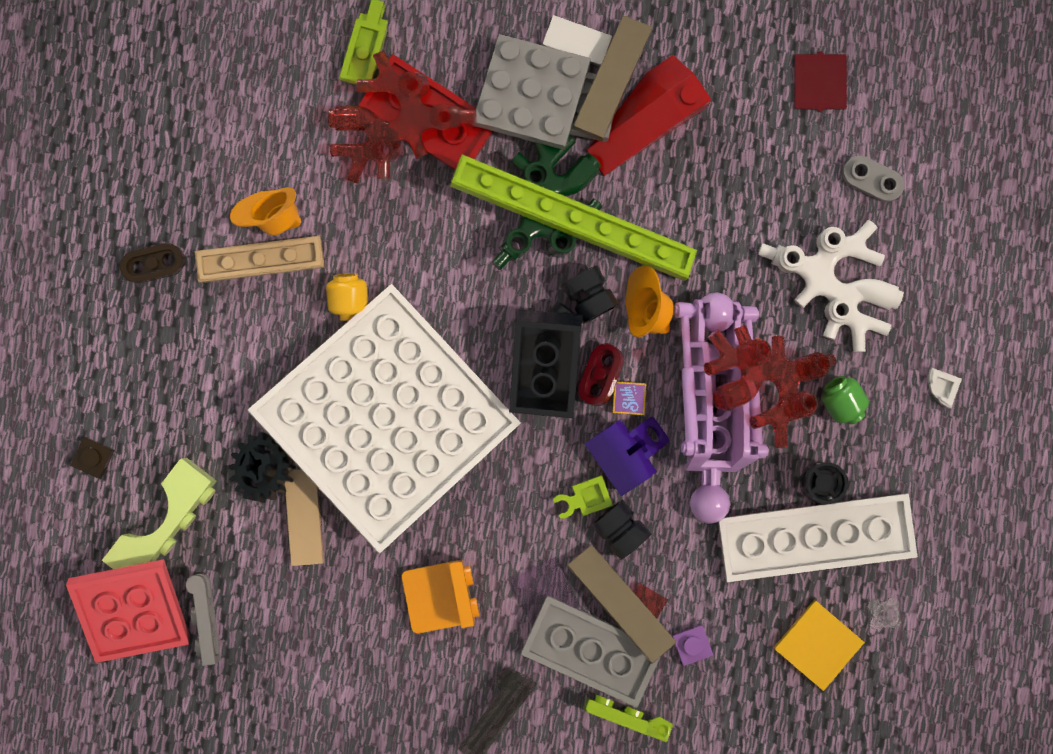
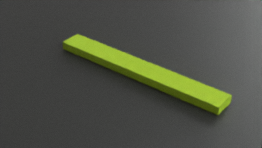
[450,154,697,281]

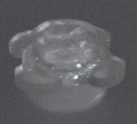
[867,597,901,631]

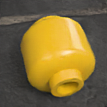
[326,273,369,321]

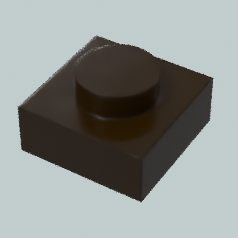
[70,437,115,479]

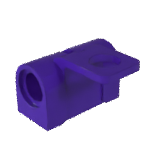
[585,416,669,496]

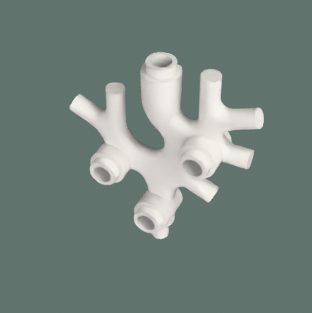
[758,220,904,352]

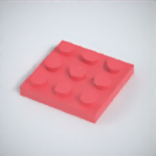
[66,559,190,663]

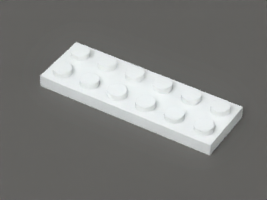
[718,493,918,582]

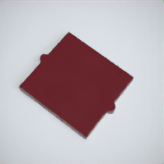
[794,51,847,113]

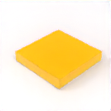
[773,600,865,691]

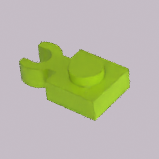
[553,475,613,519]

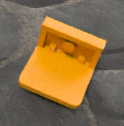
[402,559,480,634]

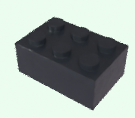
[509,309,583,418]

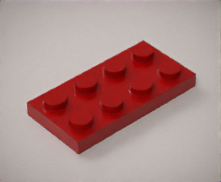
[358,54,494,171]

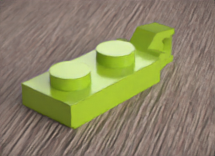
[339,0,388,89]
[583,694,673,742]

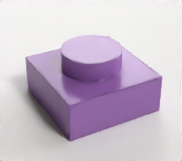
[672,624,713,666]

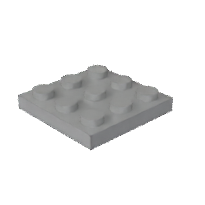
[473,34,591,150]

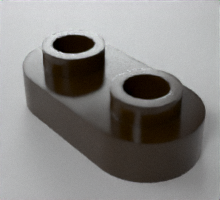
[120,243,185,284]

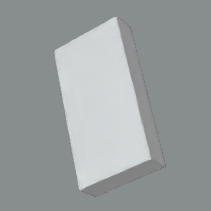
[543,15,612,67]

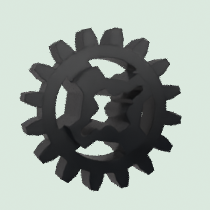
[228,432,296,503]

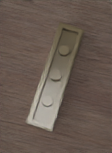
[573,15,653,141]
[567,545,677,664]

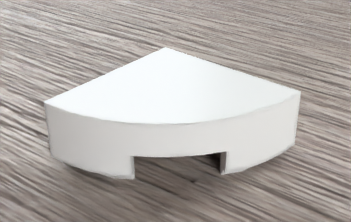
[928,368,962,409]

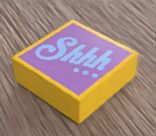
[612,382,646,415]

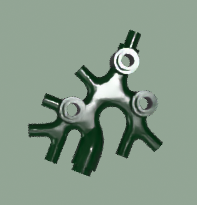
[491,135,602,270]

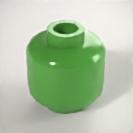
[821,376,870,425]

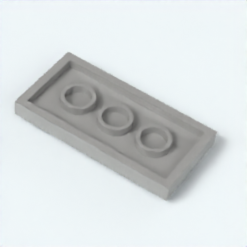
[520,595,660,708]

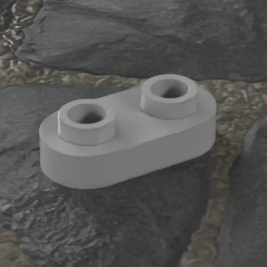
[842,156,904,202]

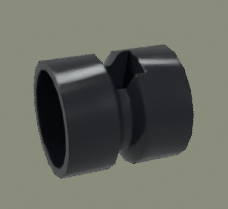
[562,265,619,324]
[800,462,848,504]
[591,499,652,560]

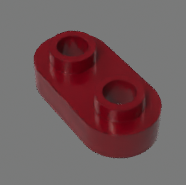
[579,343,624,406]

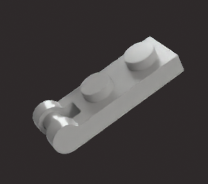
[186,573,221,666]

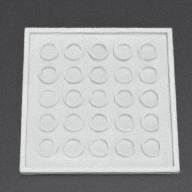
[248,284,521,554]

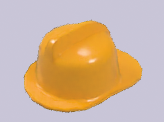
[230,187,301,236]
[625,265,674,338]

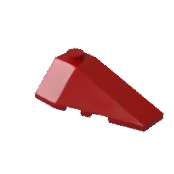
[587,55,712,176]

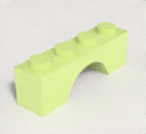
[102,458,217,569]

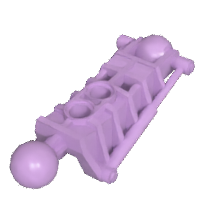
[673,292,769,524]

